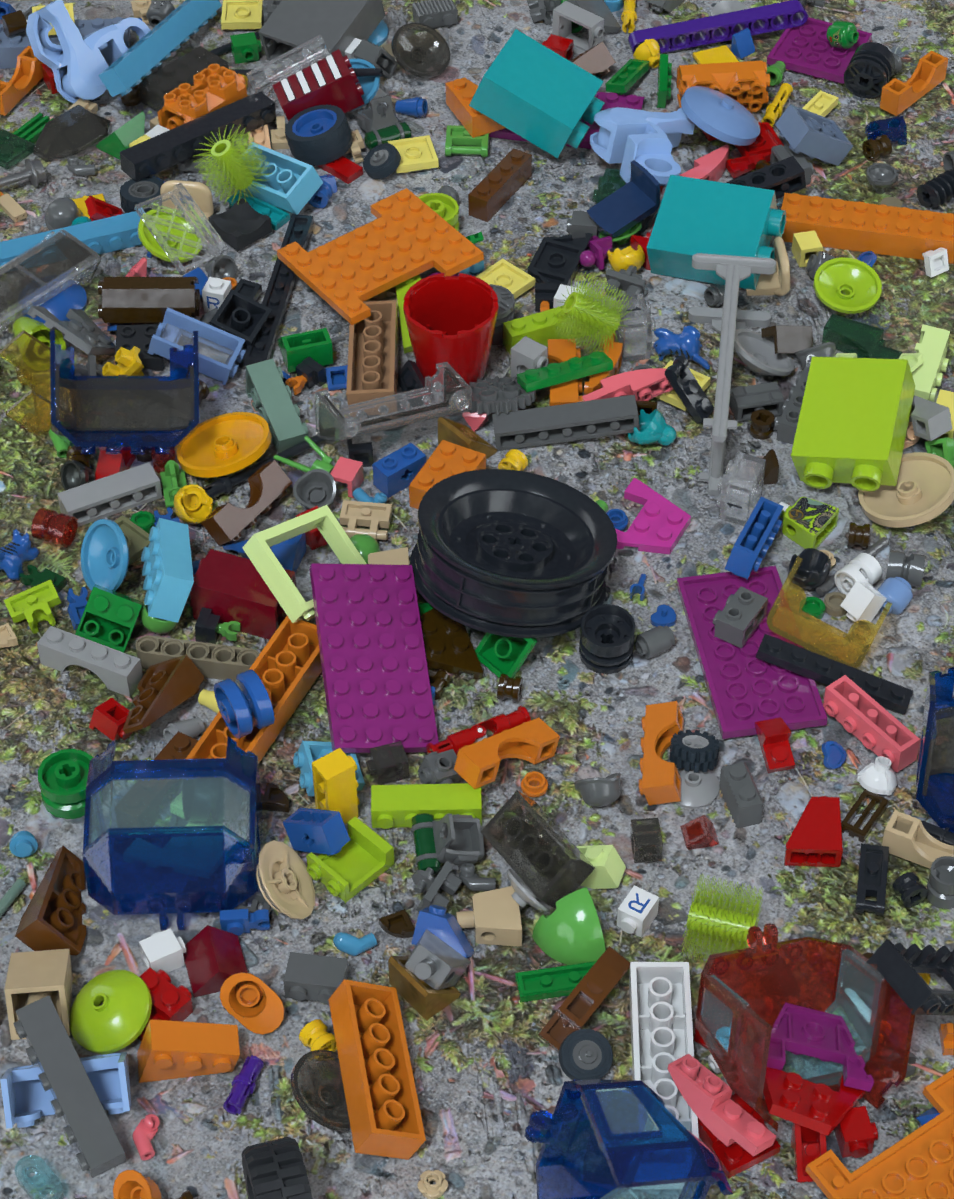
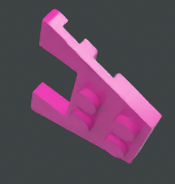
[615,478,691,554]

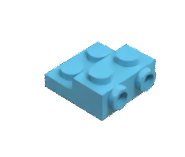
[293,741,365,796]

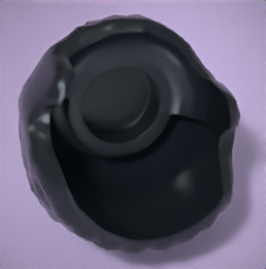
[788,548,831,589]

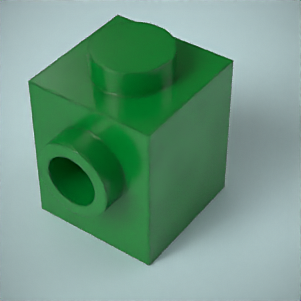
[230,32,262,64]

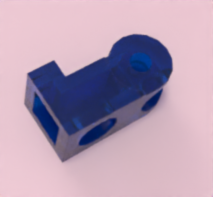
[865,116,907,146]

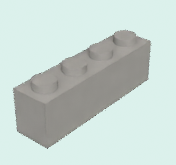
[57,462,162,529]

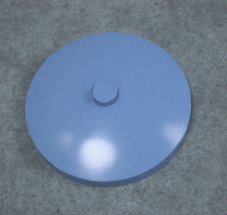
[681,86,760,146]

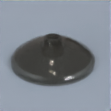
[391,23,450,79]
[291,1050,351,1131]

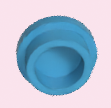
[9,831,38,858]

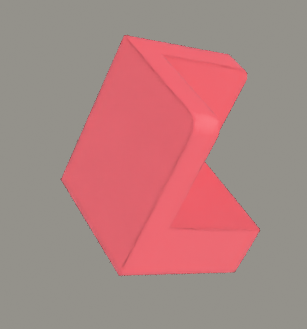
[330,457,364,498]

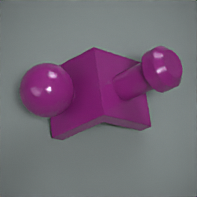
[580,236,613,270]

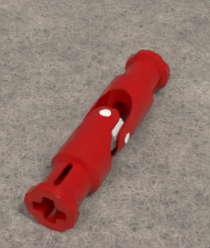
[426,705,531,755]

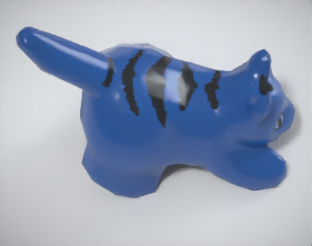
[653,326,710,370]
[0,529,39,580]

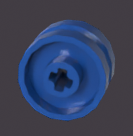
[214,669,275,738]

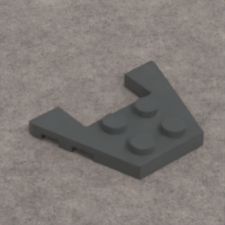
[27,306,116,356]

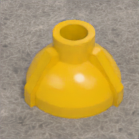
[633,39,660,68]

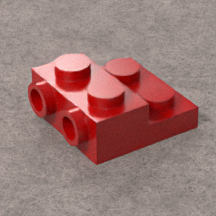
[137,967,193,1041]
[698,1093,781,1179]

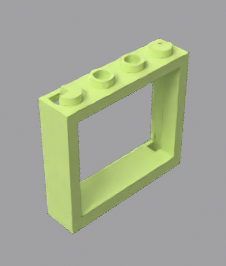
[242,505,367,624]

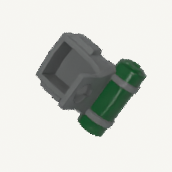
[356,95,411,150]
[411,813,484,875]

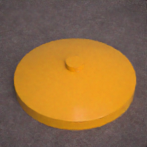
[176,412,272,478]

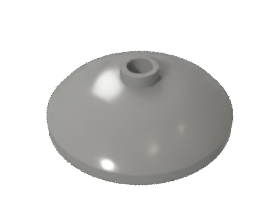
[734,329,795,377]

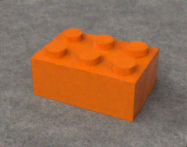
[409,440,486,509]

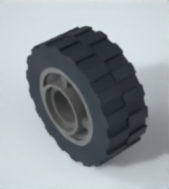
[120,176,164,216]

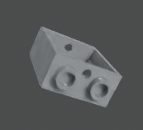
[553,1,605,56]

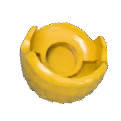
[607,245,645,272]
[174,484,213,524]

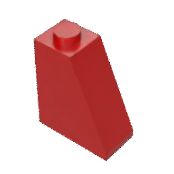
[784,796,843,867]

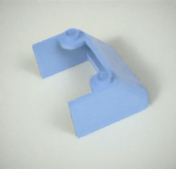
[0,1052,132,1129]

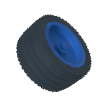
[285,105,353,166]

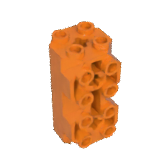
[676,60,770,113]
[157,64,247,130]

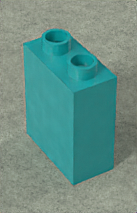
[469,29,605,158]
[647,175,786,290]

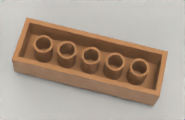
[346,300,399,416]

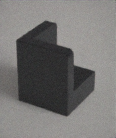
[346,432,374,467]

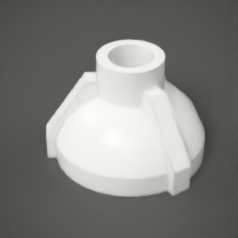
[856,756,897,796]

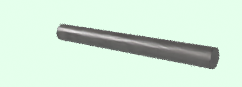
[816,537,889,596]

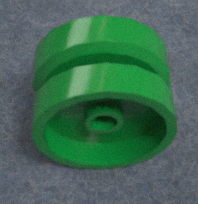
[38,749,102,819]

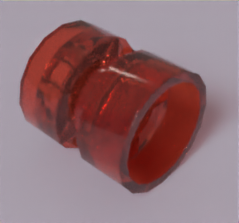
[31,508,78,547]

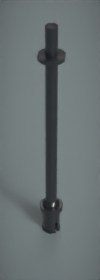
[202,412,369,498]

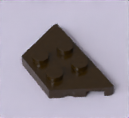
[420,608,484,680]

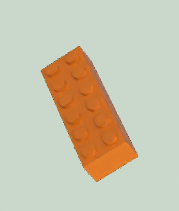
[328,979,426,1160]

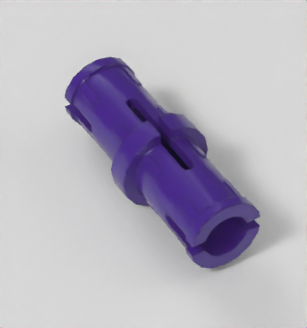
[223,1055,264,1115]

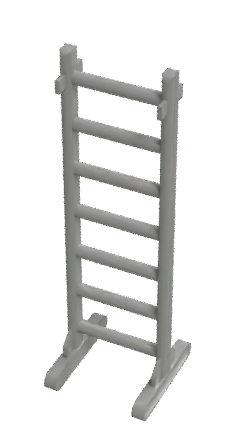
[688,253,776,497]

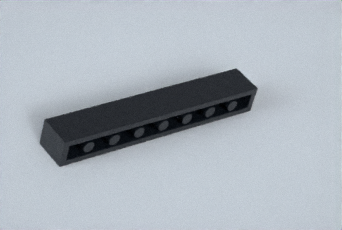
[120,91,276,182]

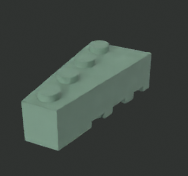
[246,358,309,453]

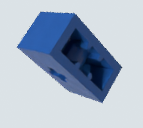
[372,443,426,498]
[283,808,350,856]

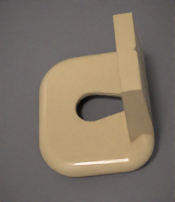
[160,180,214,231]
[745,236,790,296]

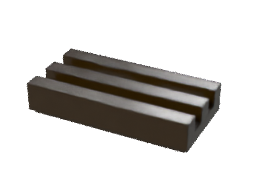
[841,789,890,843]

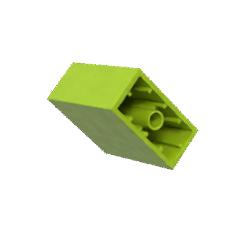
[791,356,915,491]

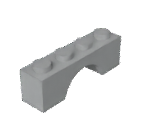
[909,395,952,441]
[37,626,143,697]

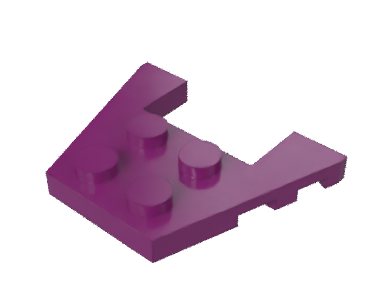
[756,1003,874,1092]

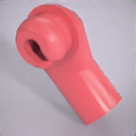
[132,1114,160,1161]

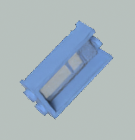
[147,308,246,385]

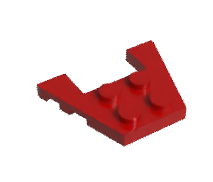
[702,122,784,178]
[752,1043,865,1136]

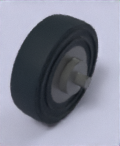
[363,143,401,179]
[559,1029,613,1084]

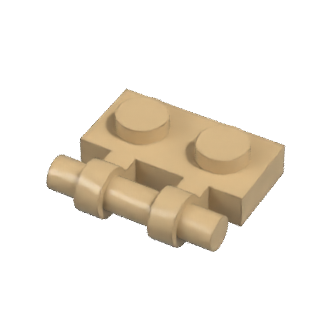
[339,500,392,541]

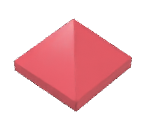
[125,257,147,277]
[463,412,488,432]

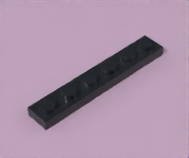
[755,634,913,715]

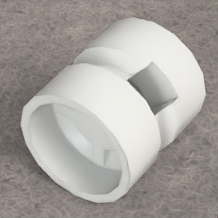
[834,553,883,596]

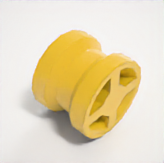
[498,449,528,471]

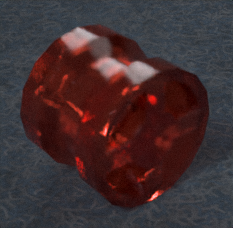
[151,445,177,474]

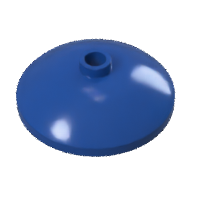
[19,277,87,323]

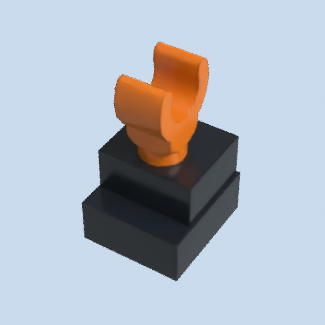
[535,283,556,312]
[285,357,326,395]

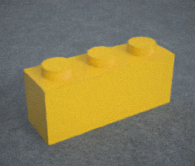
[312,748,360,825]

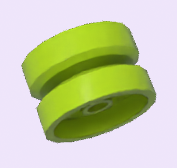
[418,193,459,231]

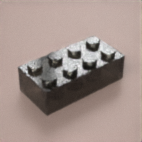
[139,46,229,112]
[481,791,595,909]

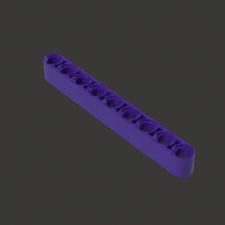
[628,0,808,54]

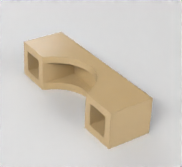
[882,810,954,869]

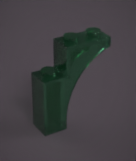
[822,314,903,359]

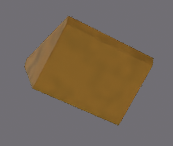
[437,416,497,459]
[388,956,461,1021]

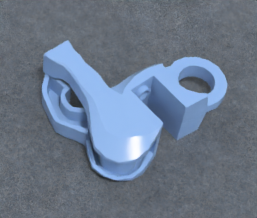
[26,0,150,104]
[590,107,695,186]

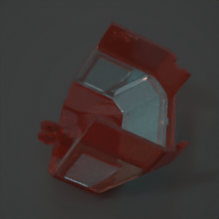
[694,923,915,1132]

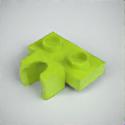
[4,579,61,634]

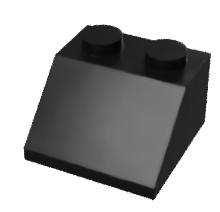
[210,289,272,346]

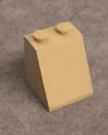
[4,949,72,1040]

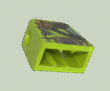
[779,497,839,549]

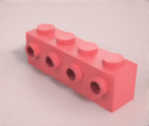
[823,675,920,773]

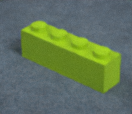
[503,305,596,355]
[371,783,482,829]

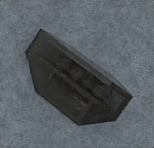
[33,105,111,162]

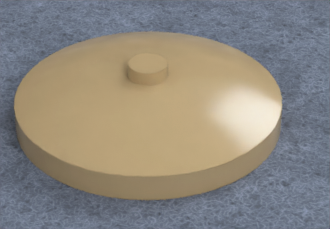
[858,452,954,528]

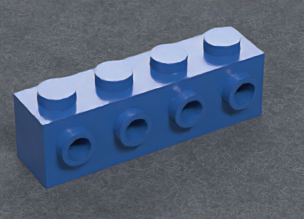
[725,497,784,579]

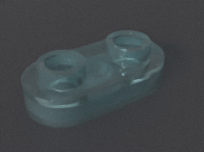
[15,1155,64,1199]

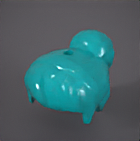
[627,409,677,446]

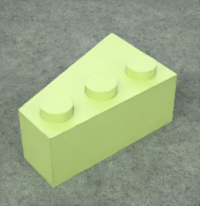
[912,324,950,402]

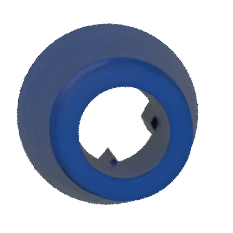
[395,97,428,118]

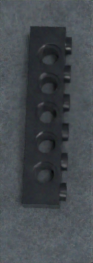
[726,156,806,199]

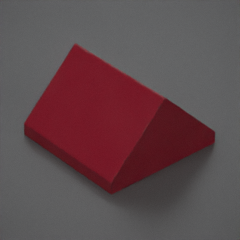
[183,925,248,998]

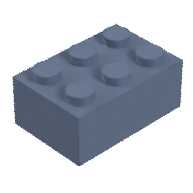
[775,104,853,166]

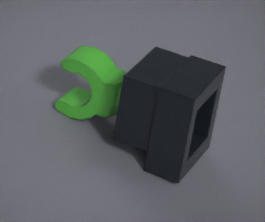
[195,607,240,644]

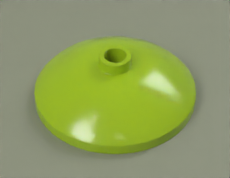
[138,208,203,263]
[813,257,882,314]
[70,970,152,1054]

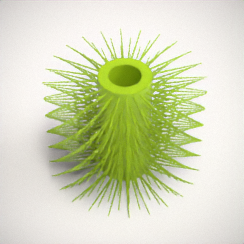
[193,125,272,204]
[552,272,632,352]
[682,873,763,971]

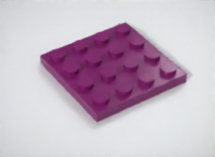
[767,17,872,84]

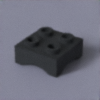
[208,198,272,251]
[115,324,164,371]

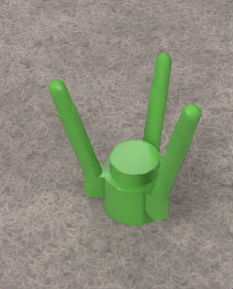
[274,436,334,473]

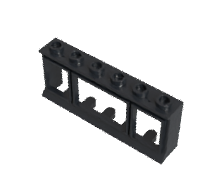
[866,939,954,1016]

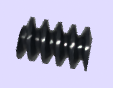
[917,169,954,208]

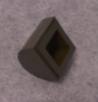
[2,10,27,37]

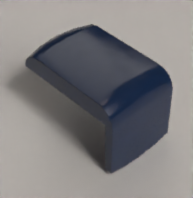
[587,160,660,237]

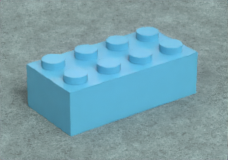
[238,142,323,215]
[141,518,194,623]

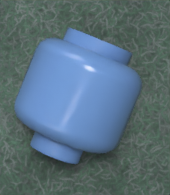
[878,577,913,615]

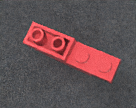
[680,144,729,182]
[582,368,673,402]
[667,1053,776,1156]

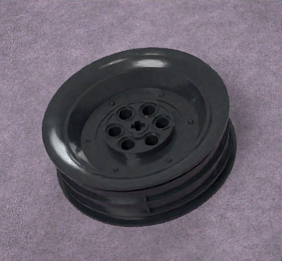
[410,469,617,638]

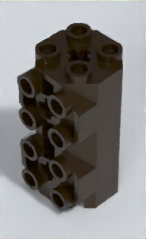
[98,277,200,325]

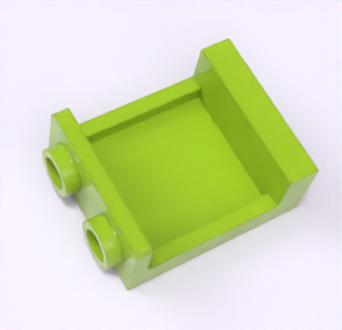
[306,816,395,903]

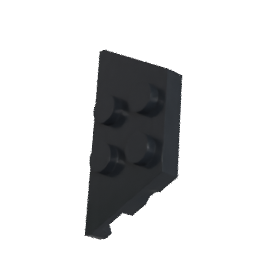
[527,233,593,292]

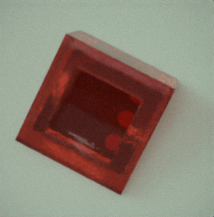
[680,815,719,850]

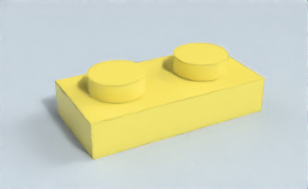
[802,90,839,117]

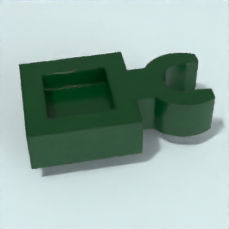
[19,565,67,594]

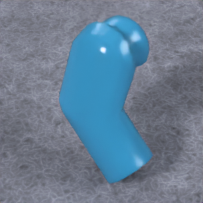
[352,487,388,504]
[333,932,378,956]

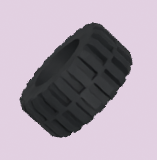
[242,1137,313,1199]

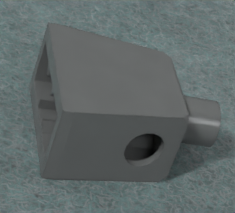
[404,930,471,991]

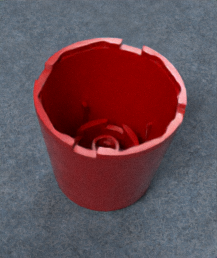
[403,273,498,391]

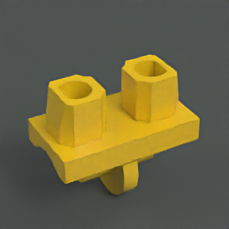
[102,346,144,391]

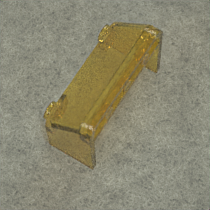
[0,330,84,434]
[767,557,892,668]

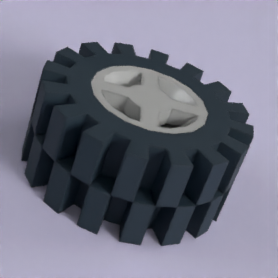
[669,730,720,773]

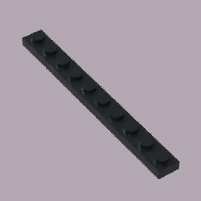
[243,214,314,366]

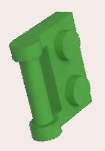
[445,125,489,157]

